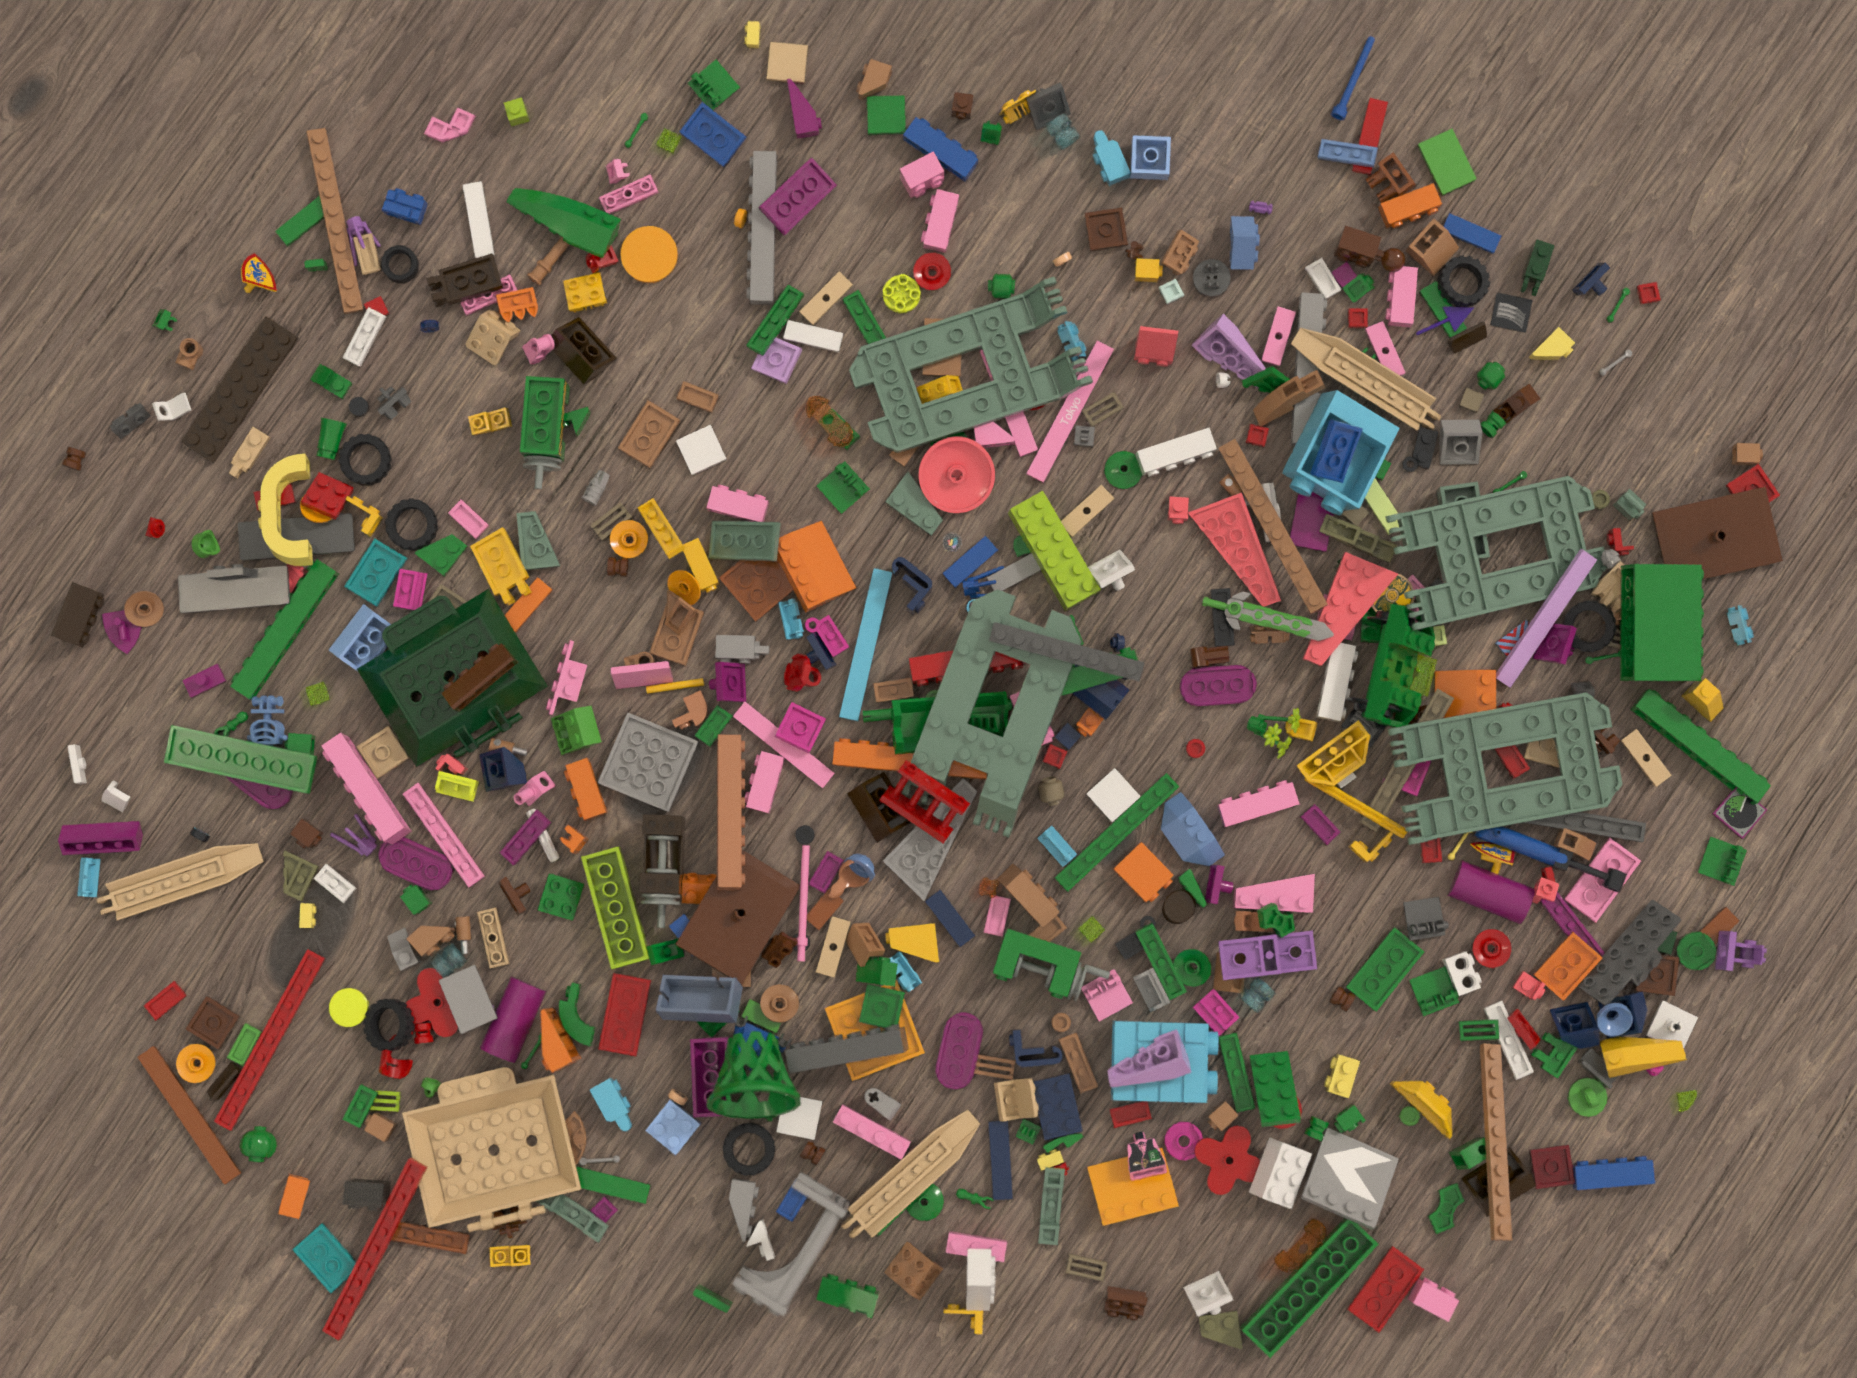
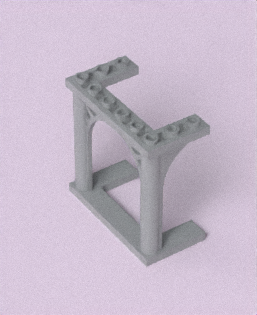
[732,1172,850,1317]

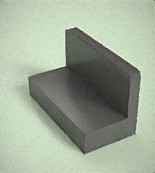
[1577,1048,1618,1089]

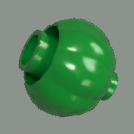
[240,1126,277,1163]

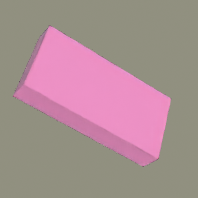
[448,500,489,540]
[983,895,1011,937]

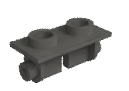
[110,403,151,439]

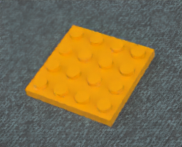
[825,980,925,1081]

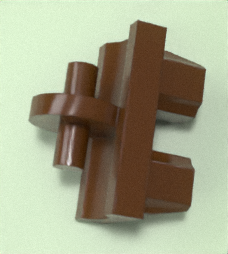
[1594,728,1620,755]
[761,931,798,968]
[492,1206,528,1239]

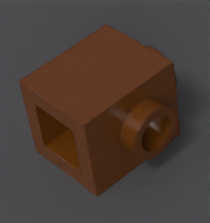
[952,92,973,120]
[290,819,324,849]

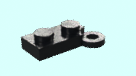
[1402,427,1438,472]
[1115,916,1156,960]

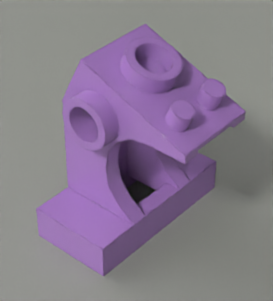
[1715,931,1767,971]

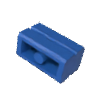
[382,188,428,225]

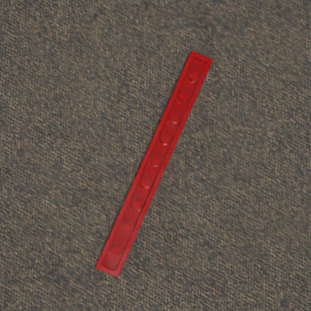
[214,949,326,1131]
[322,1157,428,1340]

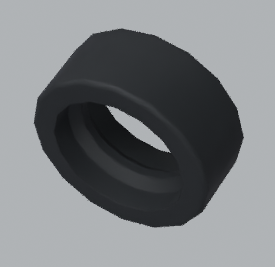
[381,245,419,283]

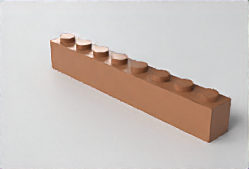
[717,735,745,890]

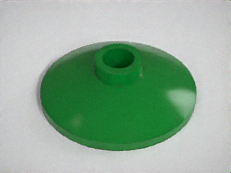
[1104,451,1142,489]
[1173,949,1212,987]
[906,1183,944,1221]

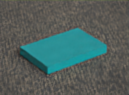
[344,538,408,607]
[292,1223,357,1294]

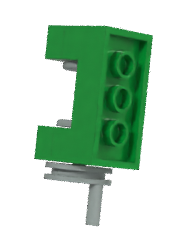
[520,376,570,489]
[992,928,1110,1002]

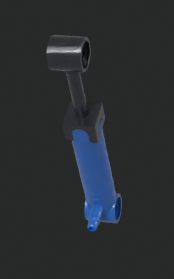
[1474,826,1627,893]

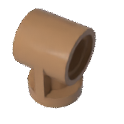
[175,338,203,370]
[624,652,655,666]

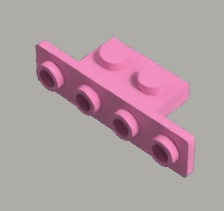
[546,640,587,716]

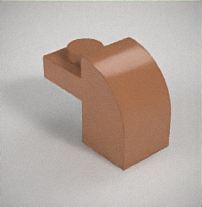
[672,690,708,730]
[1234,911,1274,932]

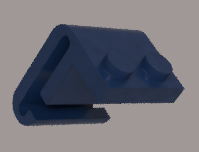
[892,557,932,615]
[1009,1029,1062,1067]

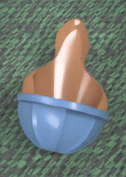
[828,854,875,898]

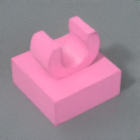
[606,159,630,184]

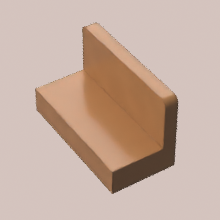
[845,923,885,967]
[1213,952,1245,993]

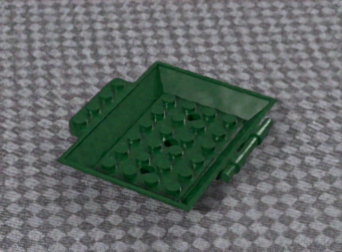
[357,589,548,767]

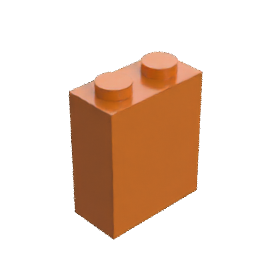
[1113,842,1174,903]

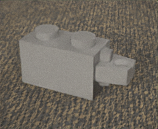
[715,635,770,664]

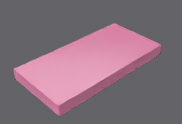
[1564,838,1641,923]

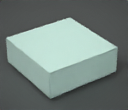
[1158,279,1184,305]

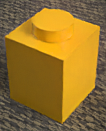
[1135,258,1163,282]

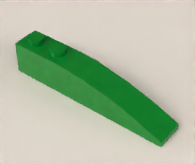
[507,188,621,258]

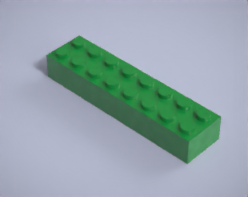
[1240,1218,1379,1358]

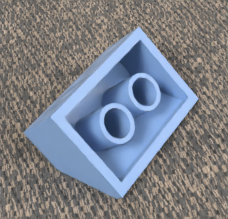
[329,604,391,671]

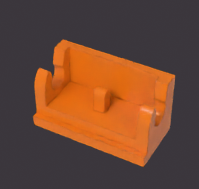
[560,825,589,854]
[278,1174,310,1219]

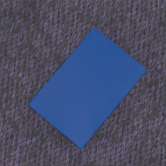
[679,102,747,167]
[1310,419,1363,483]

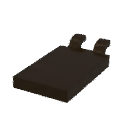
[426,253,503,307]

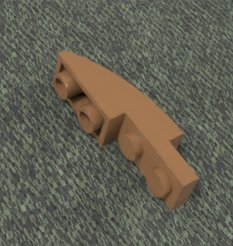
[1253,370,1326,427]

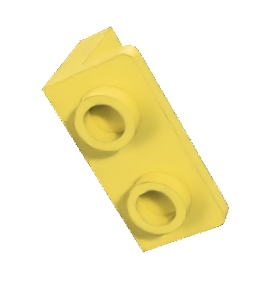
[1324,1054,1360,1098]

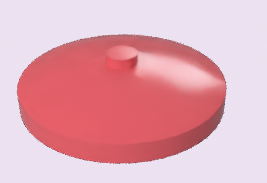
[918,436,995,513]

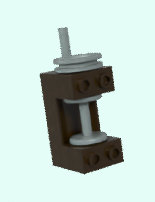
[640,814,686,928]

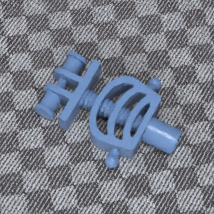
[247,695,288,746]

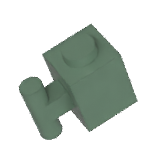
[1613,489,1646,521]

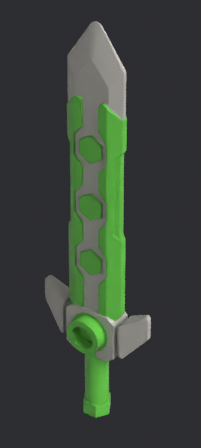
[1202,592,1334,641]

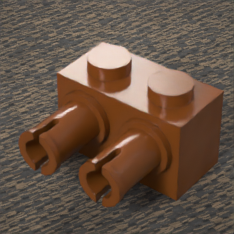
[1365,152,1417,203]

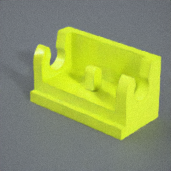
[435,771,479,802]

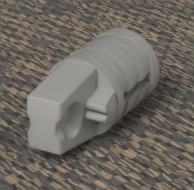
[581,470,610,506]

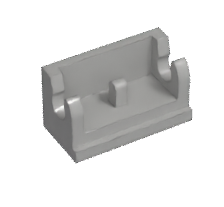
[1133,968,1170,1012]

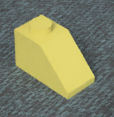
[1529,327,1575,360]

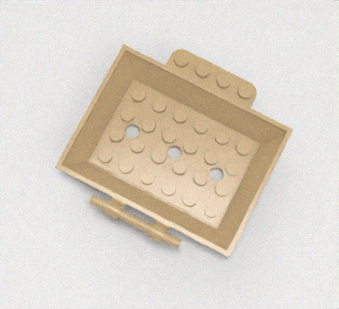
[402,1067,581,1232]

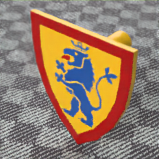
[241,253,277,293]
[1470,842,1515,874]

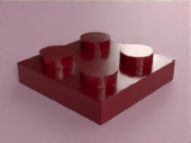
[1529,1144,1575,1189]

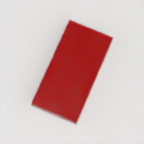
[598,973,652,1057]
[1347,1246,1425,1333]

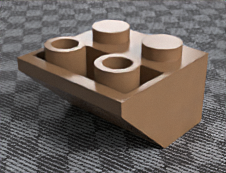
[1405,219,1459,276]
[406,926,456,956]

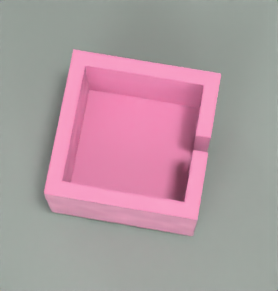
[900,151,944,198]
[1407,1277,1459,1322]

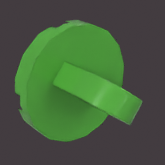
[1567,1078,1607,1117]

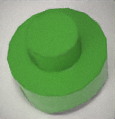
[192,530,220,558]

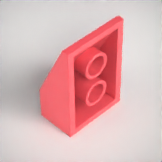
[1134,326,1178,367]

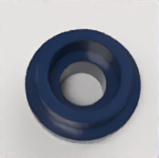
[1110,633,1125,652]

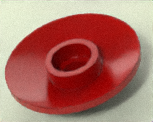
[913,253,951,290]
[1472,929,1512,968]

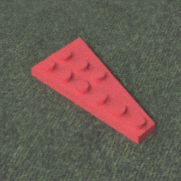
[1188,493,1281,607]
[1303,552,1398,666]

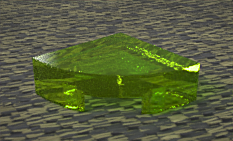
[1676,1090,1697,1112]

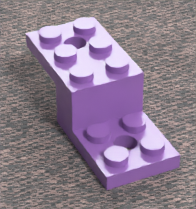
[1218,931,1317,980]

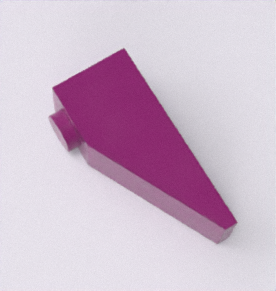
[787,79,822,139]

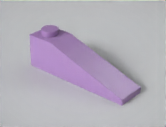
[1192,314,1266,388]
[1107,1029,1191,1087]

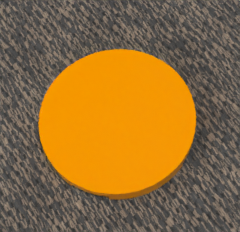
[621,226,678,283]

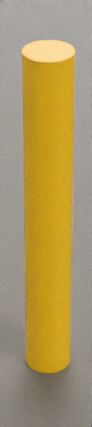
[646,678,704,694]

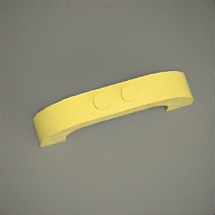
[258,454,313,566]

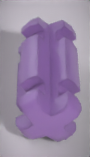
[1249,200,1273,214]

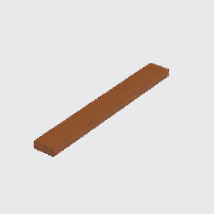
[137,1046,241,1185]

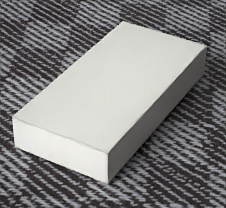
[1305,258,1341,300]

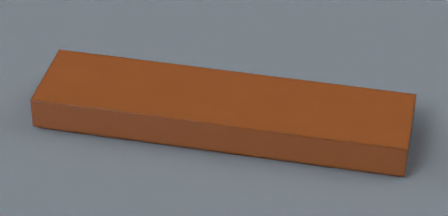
[391,1221,470,1254]

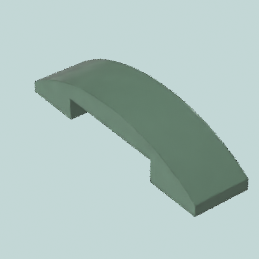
[1038,1167,1065,1245]
[536,1194,609,1243]

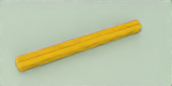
[1304,778,1407,838]

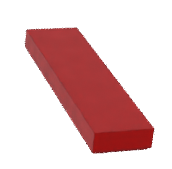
[1352,98,1388,175]

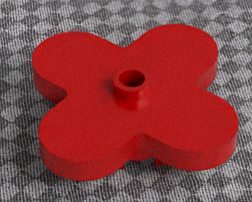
[406,968,459,1037]
[1194,1125,1260,1195]

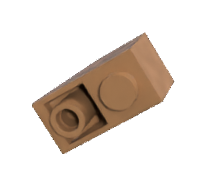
[856,59,892,100]
[1553,828,1596,861]

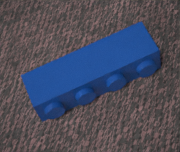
[903,117,978,182]
[1572,1156,1655,1190]

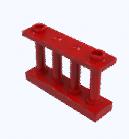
[879,760,971,844]

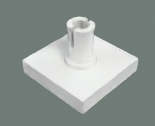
[1088,550,1135,591]
[1645,1000,1698,1048]
[1183,1271,1233,1316]

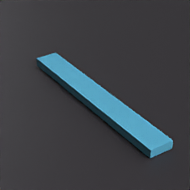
[839,568,892,721]

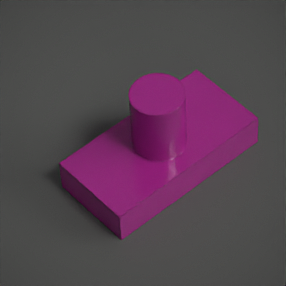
[182,664,227,698]
[1205,865,1233,904]

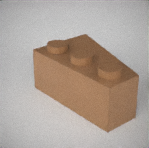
[997,864,1060,927]

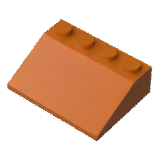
[777,521,856,613]
[1434,670,1496,718]
[541,1008,582,1073]

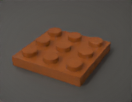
[719,559,794,622]

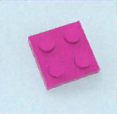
[775,702,826,754]

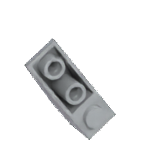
[729,1178,759,1242]

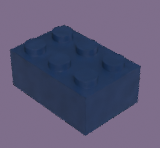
[1033,1073,1083,1140]

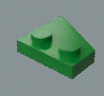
[1242,366,1290,393]
[415,534,468,577]

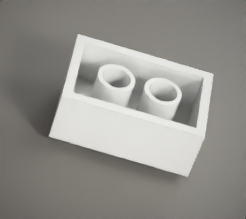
[1249,1137,1312,1209]
[966,1249,995,1311]

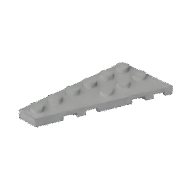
[883,778,977,901]

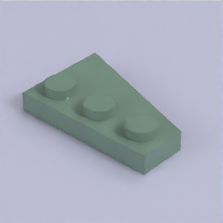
[885,472,943,536]
[516,511,561,570]

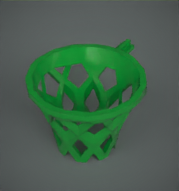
[707,1031,801,1122]

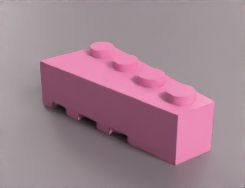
[1233,874,1315,913]

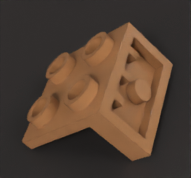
[885,1242,943,1300]

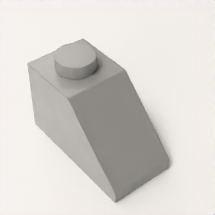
[387,928,422,971]

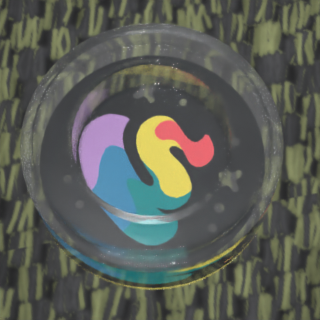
[943,533,962,552]

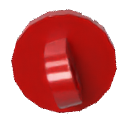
[784,653,821,692]

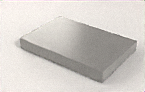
[439,965,498,1034]

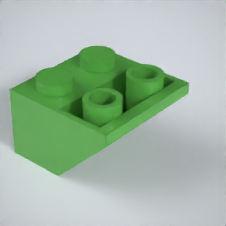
[551,706,602,755]

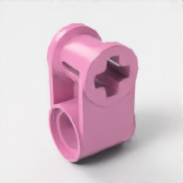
[522,334,554,365]

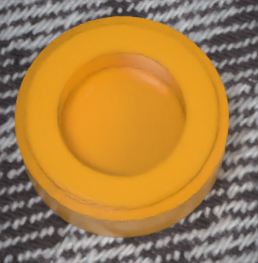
[734,208,748,228]

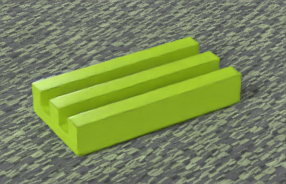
[370,1090,401,1112]

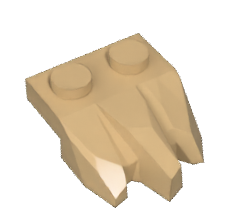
[1591,561,1624,614]

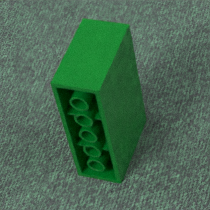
[1620,564,1704,681]

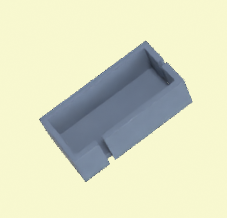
[656,975,743,1023]

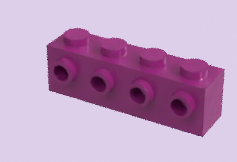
[58,821,143,855]

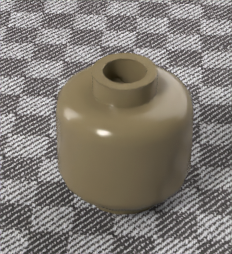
[1038,776,1065,806]

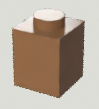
[1732,443,1763,466]
[1207,1100,1239,1131]
[364,1112,397,1142]

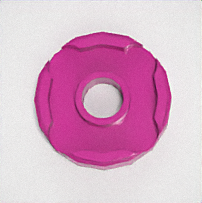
[1164,1121,1203,1161]

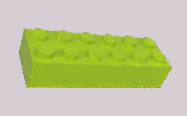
[1008,491,1101,612]
[581,846,649,969]

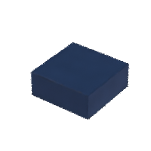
[1054,723,1082,750]

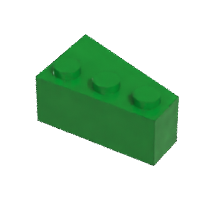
[816,1273,879,1318]

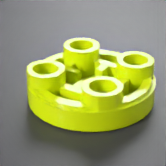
[883,274,921,314]
[329,988,369,1027]

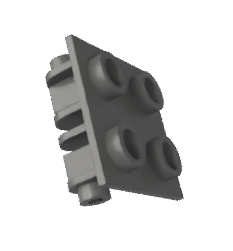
[1403,897,1449,941]

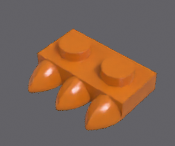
[496,287,538,323]

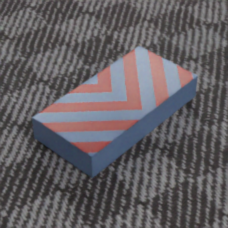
[1495,620,1529,658]

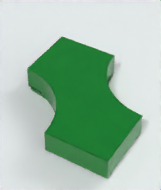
[1257,902,1295,938]
[1428,1183,1464,1234]

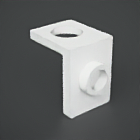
[152,393,191,421]

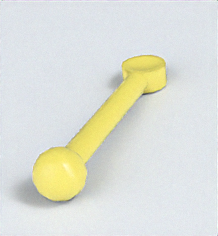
[1448,832,1472,860]

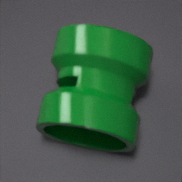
[1480,412,1506,438]
[1304,1116,1329,1141]

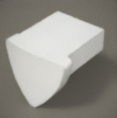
[102,780,130,813]

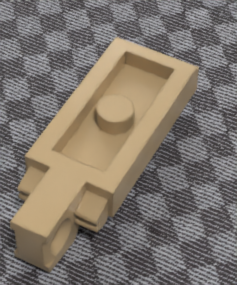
[229,427,270,479]

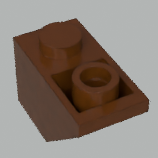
[1493,384,1540,424]

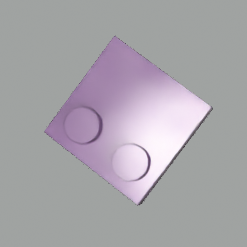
[752,338,802,384]

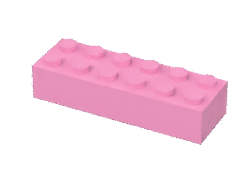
[322,733,412,845]

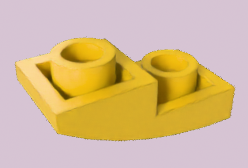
[468,407,512,435]
[489,1245,530,1267]

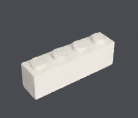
[1135,428,1217,477]
[1316,643,1358,722]

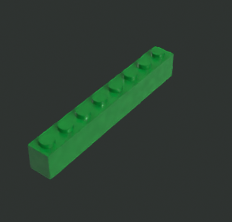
[230,559,339,700]
[1630,689,1771,805]

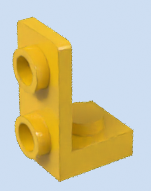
[916,375,963,404]
[346,496,383,537]
[1348,831,1393,862]
[944,1304,983,1334]

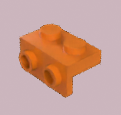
[682,873,717,904]

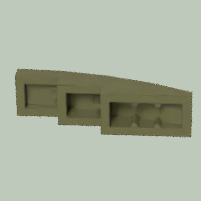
[1319,514,1397,564]

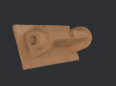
[1249,625,1289,644]

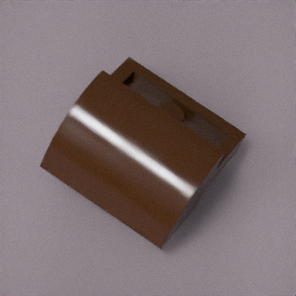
[1103,1286,1147,1321]

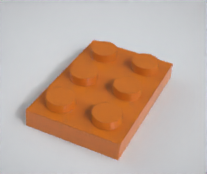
[1534,931,1603,1001]

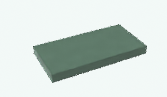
[708,521,781,561]

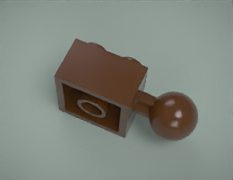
[1333,225,1405,272]

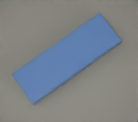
[1318,139,1378,168]

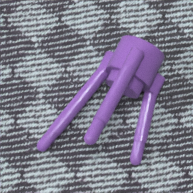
[346,216,380,266]
[330,814,377,857]

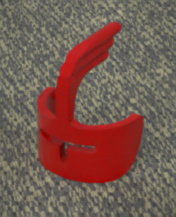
[378,1032,413,1079]

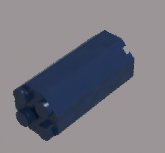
[1071,664,1129,721]

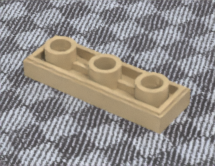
[799,271,853,325]
[1061,484,1114,537]
[1620,729,1672,787]
[477,908,509,968]
[816,916,851,978]

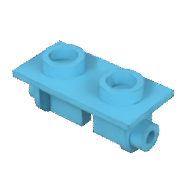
[1057,321,1087,362]
[778,599,804,640]
[1727,605,1754,646]
[1038,826,1077,867]
[77,858,101,897]
[890,951,922,992]

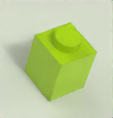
[504,97,530,126]

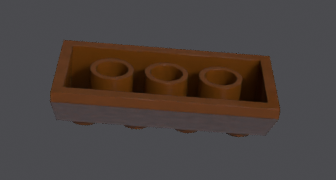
[441,643,519,712]

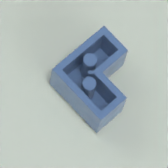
[1230,216,1260,269]

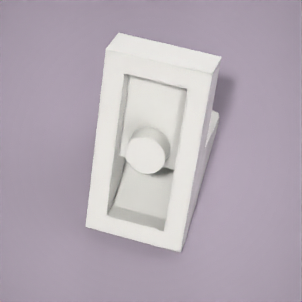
[746,1219,775,1261]

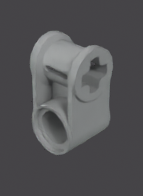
[864,1088,901,1121]

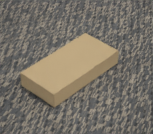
[353,233,382,275]

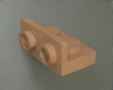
[1161,229,1199,275]

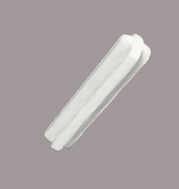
[526,809,560,862]

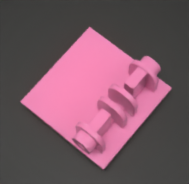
[1081,969,1133,1022]

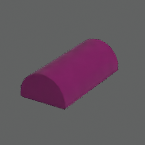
[1447,860,1535,924]
[480,976,547,1063]
[690,1037,732,1118]

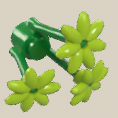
[1247,708,1301,759]

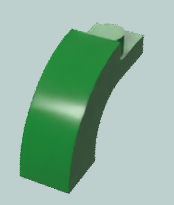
[559,982,596,1046]

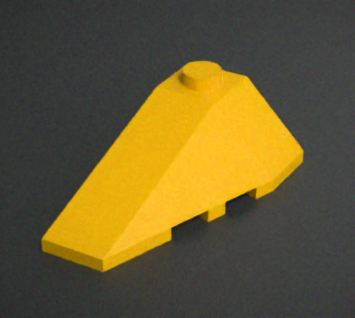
[1600,1037,1687,1078]

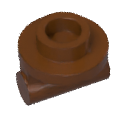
[1125,241,1144,260]

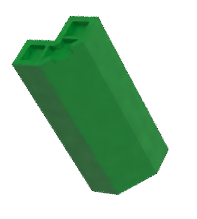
[891,691,1012,754]

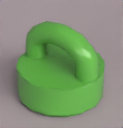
[421,1078,441,1098]

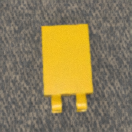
[470,527,532,605]

